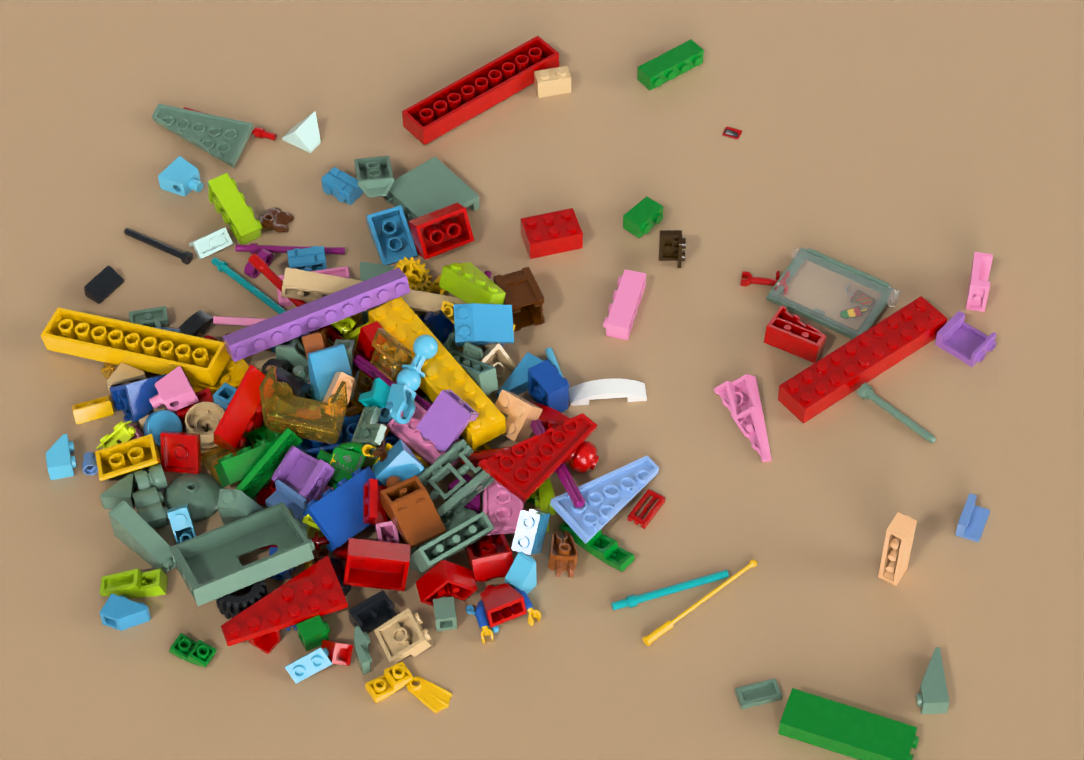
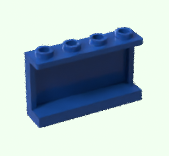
[303,467,383,553]

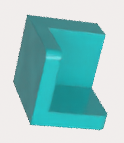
[358,378,391,409]

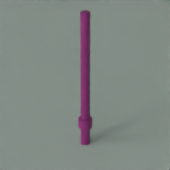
[235,243,345,255]

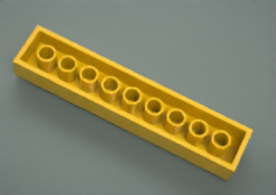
[368,296,506,450]
[41,307,230,386]

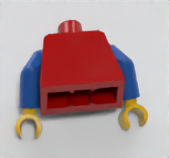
[475,583,541,644]

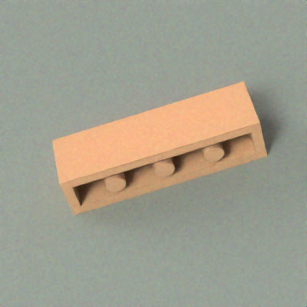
[878,512,917,586]

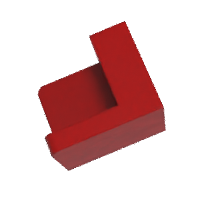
[248,630,281,654]
[321,640,353,666]

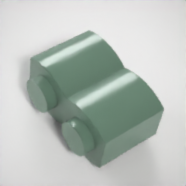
[132,486,168,529]

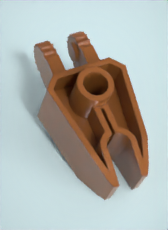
[548,530,579,578]

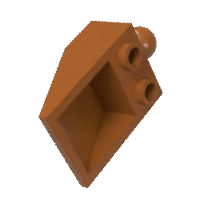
[380,475,446,549]

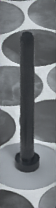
[124,228,193,265]

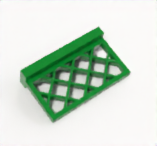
[235,427,303,500]

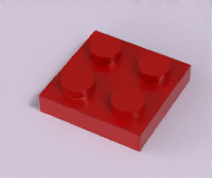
[160,431,201,474]

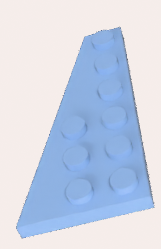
[550,456,659,544]

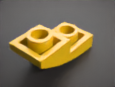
[365,661,413,703]

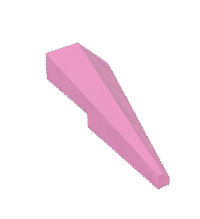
[714,374,772,462]

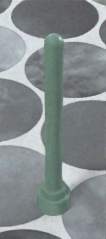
[857,383,936,443]

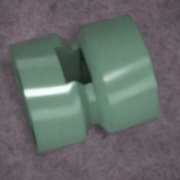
[133,463,168,491]

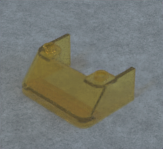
[259,366,348,444]

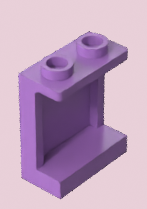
[935,311,997,367]
[416,389,479,453]
[271,445,335,502]

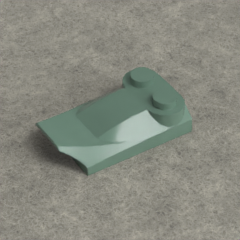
[354,156,394,198]

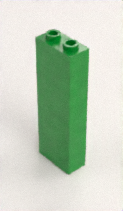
[778,688,919,760]

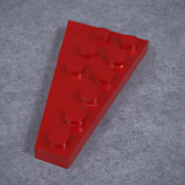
[478,413,598,503]
[221,555,348,647]

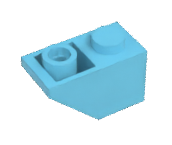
[45,434,77,480]
[167,504,197,544]
[505,551,537,594]

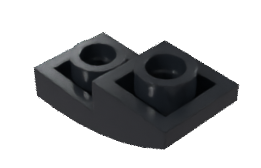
[178,310,213,336]

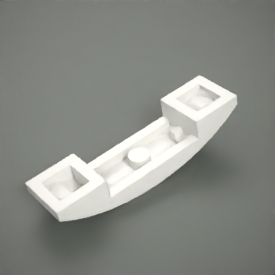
[568,378,647,406]

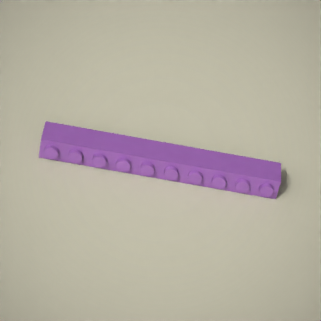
[222,268,411,362]

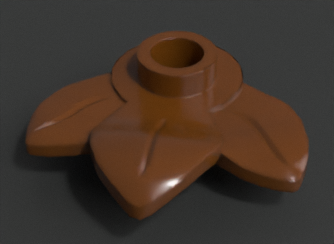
[259,207,294,232]

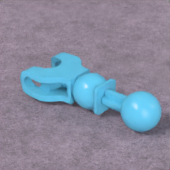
[378,335,438,424]

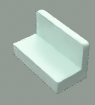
[188,227,233,259]

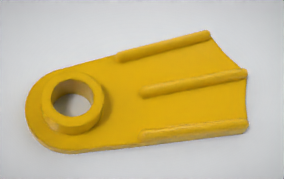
[406,676,452,713]

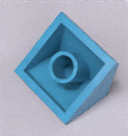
[372,439,425,486]

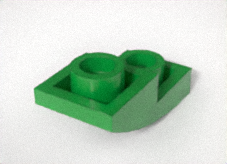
[169,633,217,668]

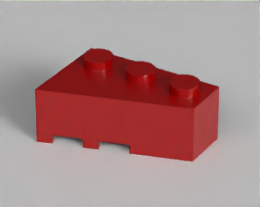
[763,305,826,363]

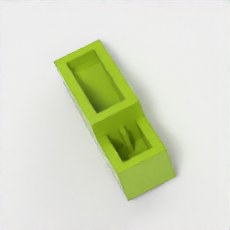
[99,568,168,598]

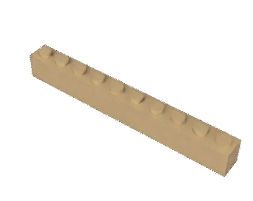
[281,267,467,327]

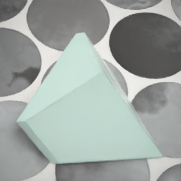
[282,111,321,153]

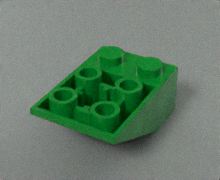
[214,438,276,487]

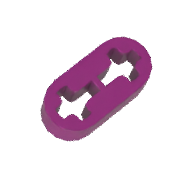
[244,249,274,279]

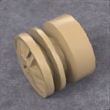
[185,402,225,454]

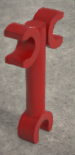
[740,271,790,296]

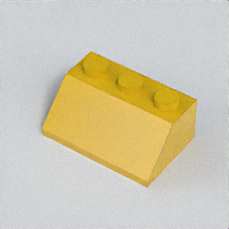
[95,434,161,481]

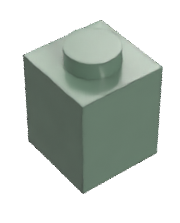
[433,597,457,631]

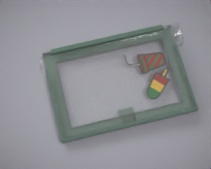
[766,247,901,339]

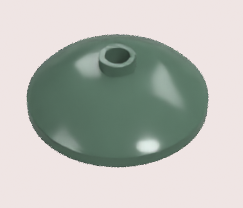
[164,472,223,522]

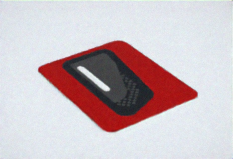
[722,127,742,140]

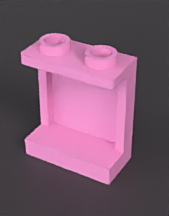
[966,252,993,312]

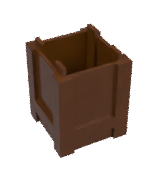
[494,267,545,332]

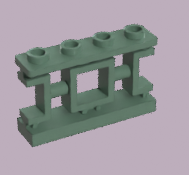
[418,439,495,520]

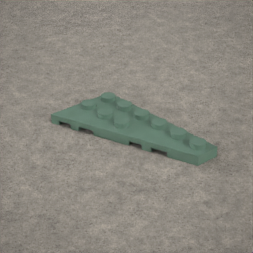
[152,104,254,168]

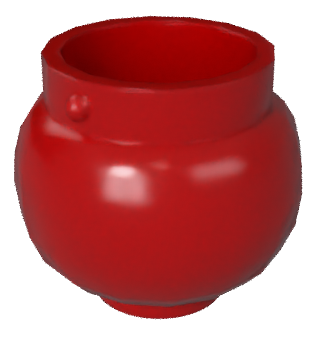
[565,440,599,473]

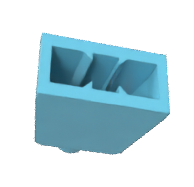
[158,156,203,196]

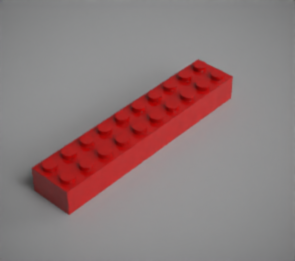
[402,36,559,145]
[778,296,947,424]

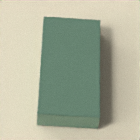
[735,678,782,710]

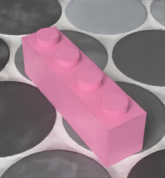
[603,269,646,340]

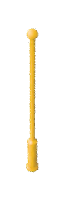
[642,559,757,646]

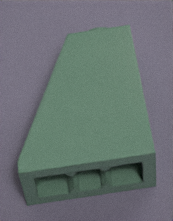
[217,489,264,525]

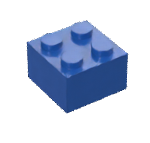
[528,359,570,412]

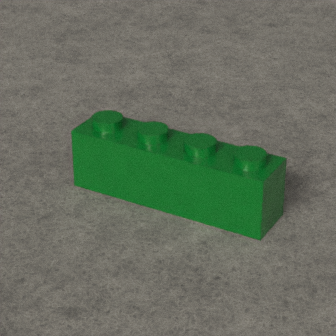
[637,39,704,91]

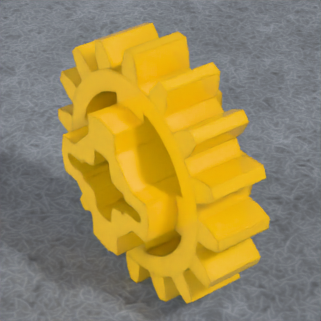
[393,257,432,291]

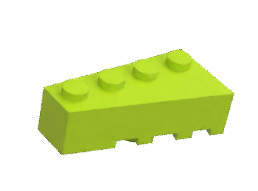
[208,173,262,245]
[439,262,506,305]

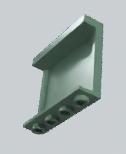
[384,157,480,221]

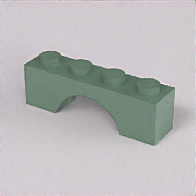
[275,337,356,370]

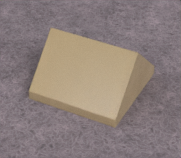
[480,343,517,397]

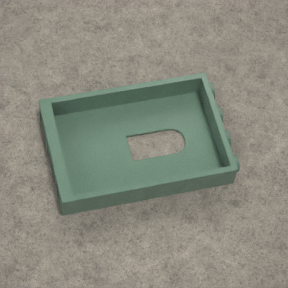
[169,502,315,606]

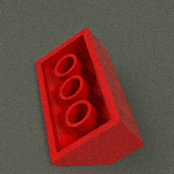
[214,364,273,453]

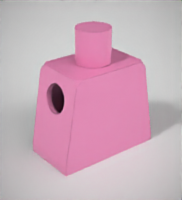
[149,366,199,412]

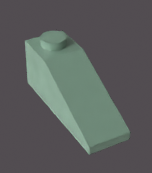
[915,647,949,714]

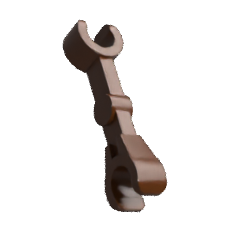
[373,422,390,462]

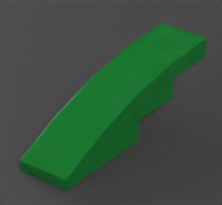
[558,521,635,572]

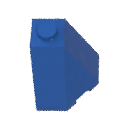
[110,374,167,423]

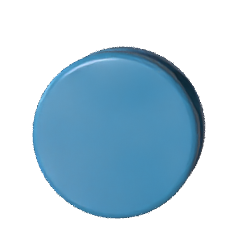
[144,410,182,447]

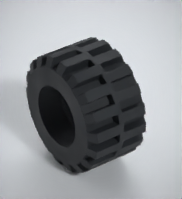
[216,565,268,619]

